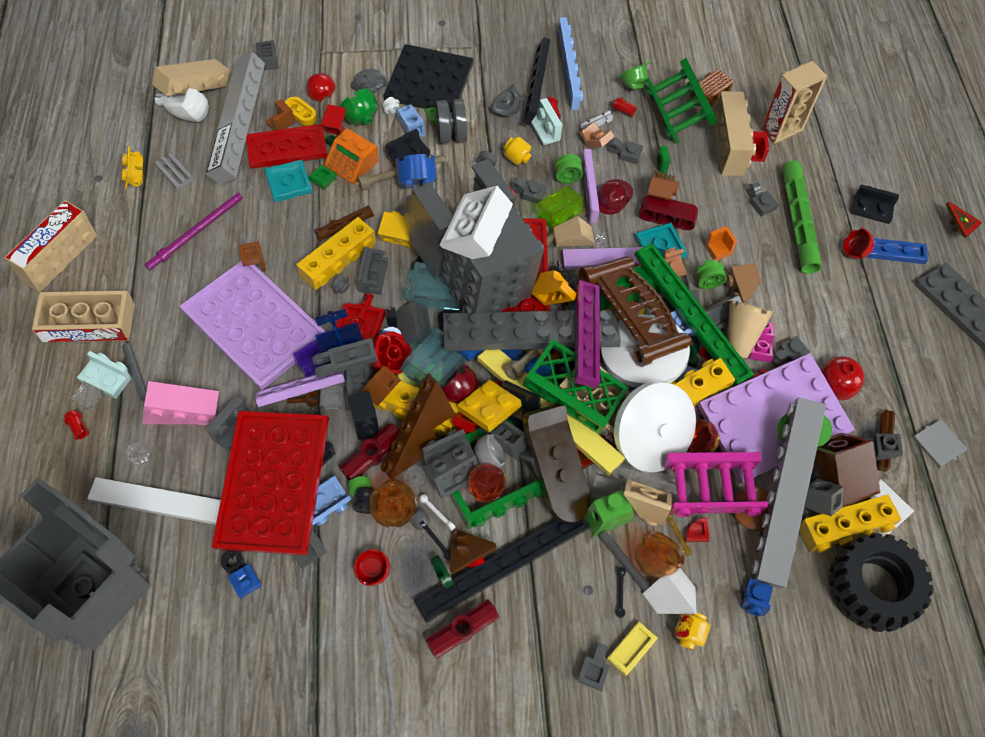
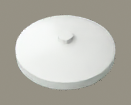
[601,314,690,388]
[614,381,696,472]

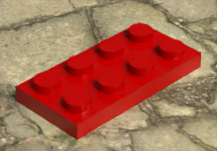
[246,124,327,169]

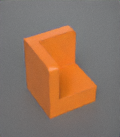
[705,226,737,261]

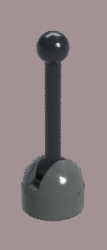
[409,509,451,560]

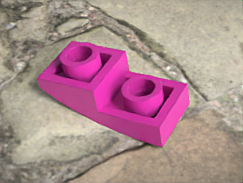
[749,322,775,362]

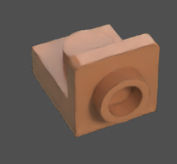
[580,122,615,148]
[663,248,687,278]

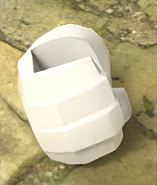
[155,88,209,122]

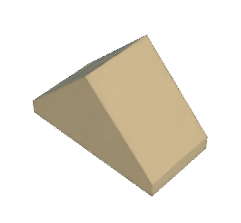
[553,216,595,247]

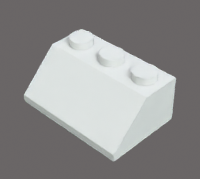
[440,186,513,259]

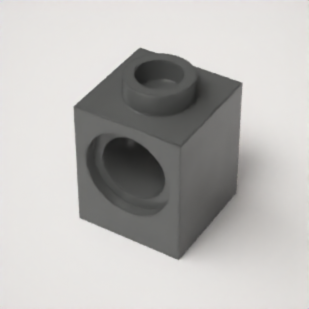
[805,478,844,516]

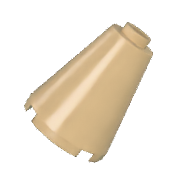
[727,300,773,359]

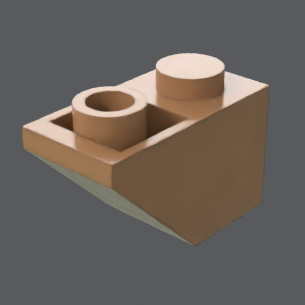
[726,263,761,304]

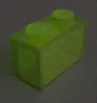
[537,185,583,230]

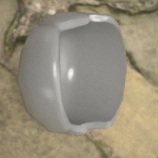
[474,434,505,469]

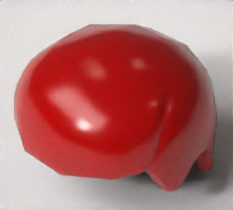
[306,73,336,102]
[842,227,875,259]
[354,549,391,586]

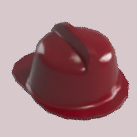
[597,179,633,215]

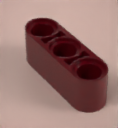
[639,195,698,231]

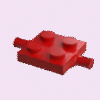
[333,293,386,345]

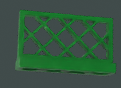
[522,339,629,434]

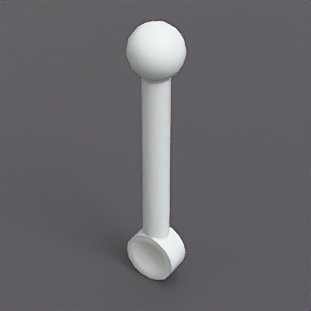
[419,494,455,531]

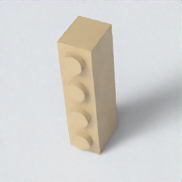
[152,59,230,96]

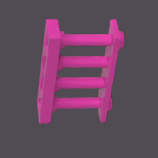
[664,452,768,517]

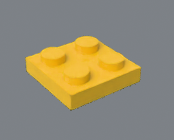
[457,380,522,432]

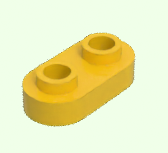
[285,97,317,126]

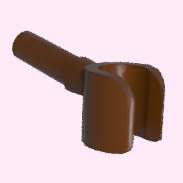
[287,391,318,407]

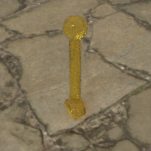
[666,514,692,556]

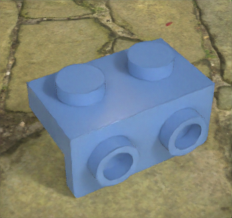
[313,476,351,527]

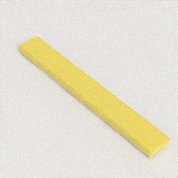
[477,350,625,476]

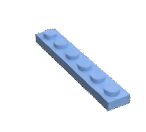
[558,17,583,110]

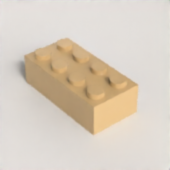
[714,91,756,176]

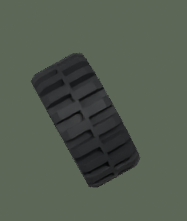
[829,533,934,632]

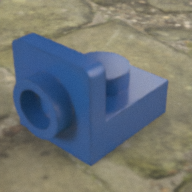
[741,578,773,616]

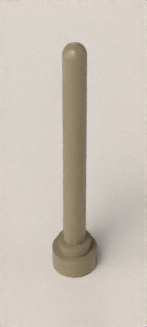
[357,155,446,191]
[504,349,543,380]

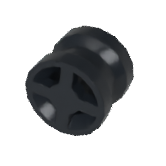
[353,488,379,514]

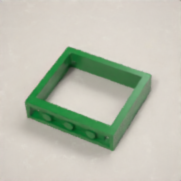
[450,419,545,529]

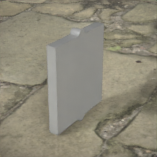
[912,419,968,468]

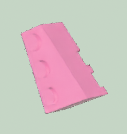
[142,381,219,425]

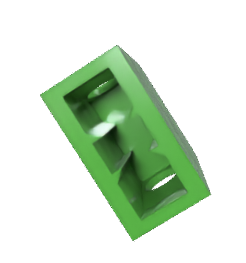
[584,490,634,537]

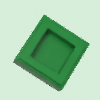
[656,146,671,173]
[309,165,337,190]

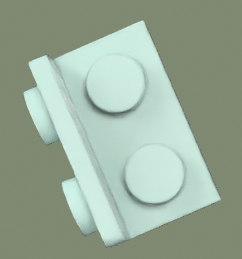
[531,98,562,145]
[77,351,132,399]

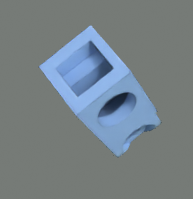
[396,104,426,138]

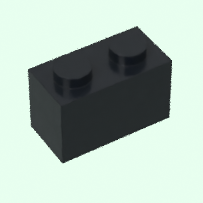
[347,391,380,440]

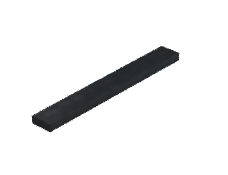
[414,518,590,623]

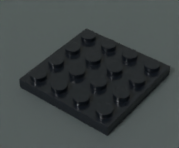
[384,44,474,112]

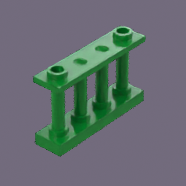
[646,58,718,144]

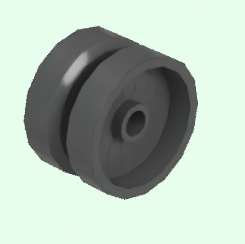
[435,99,467,143]

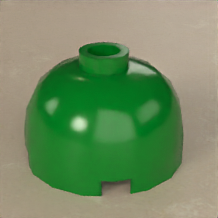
[339,88,378,125]

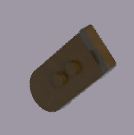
[523,404,591,523]

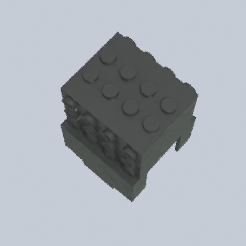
[405,159,544,314]
[0,477,150,651]

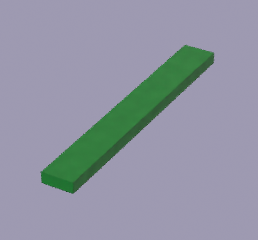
[634,243,754,386]

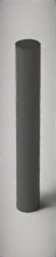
[122,343,147,401]
[599,530,651,592]

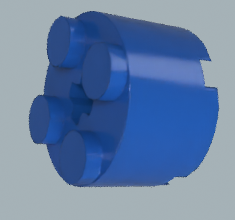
[395,154,437,189]

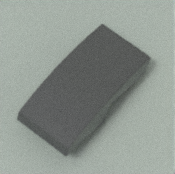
[864,434,903,460]

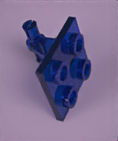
[315,308,363,365]

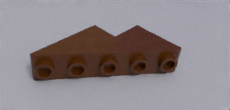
[382,373,455,480]

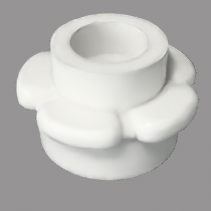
[382,97,400,115]

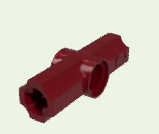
[339,423,400,481]
[425,599,500,660]

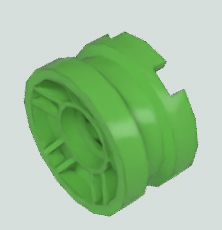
[555,154,583,184]
[695,259,727,289]

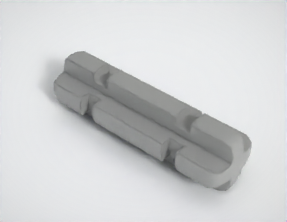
[579,111,613,131]

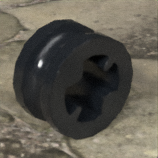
[221,551,245,574]

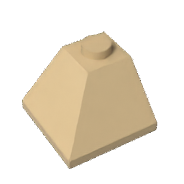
[624,478,672,526]

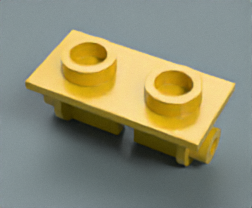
[121,146,143,189]

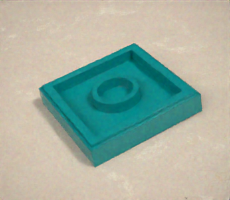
[264,160,313,202]
[634,223,688,259]

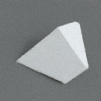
[642,568,697,615]

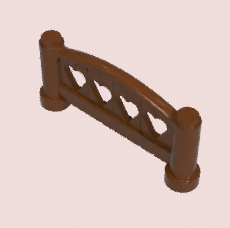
[579,256,691,367]

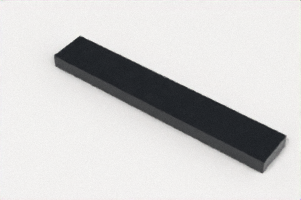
[523,37,550,126]

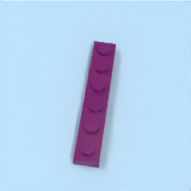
[575,280,600,388]

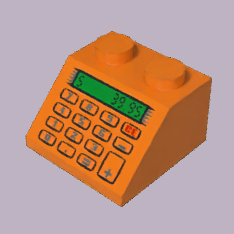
[324,128,379,185]

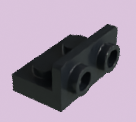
[385,129,431,168]
[851,185,899,224]

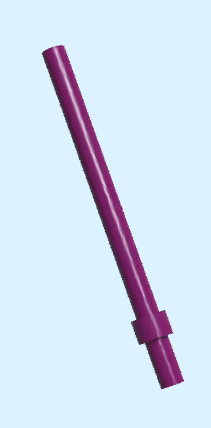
[144,193,243,271]

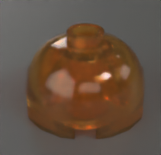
[369,479,417,528]
[635,531,685,579]

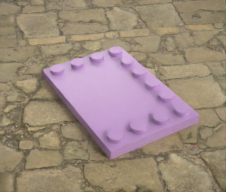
[179,261,327,390]
[697,353,855,484]

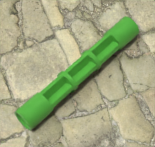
[782,160,822,274]

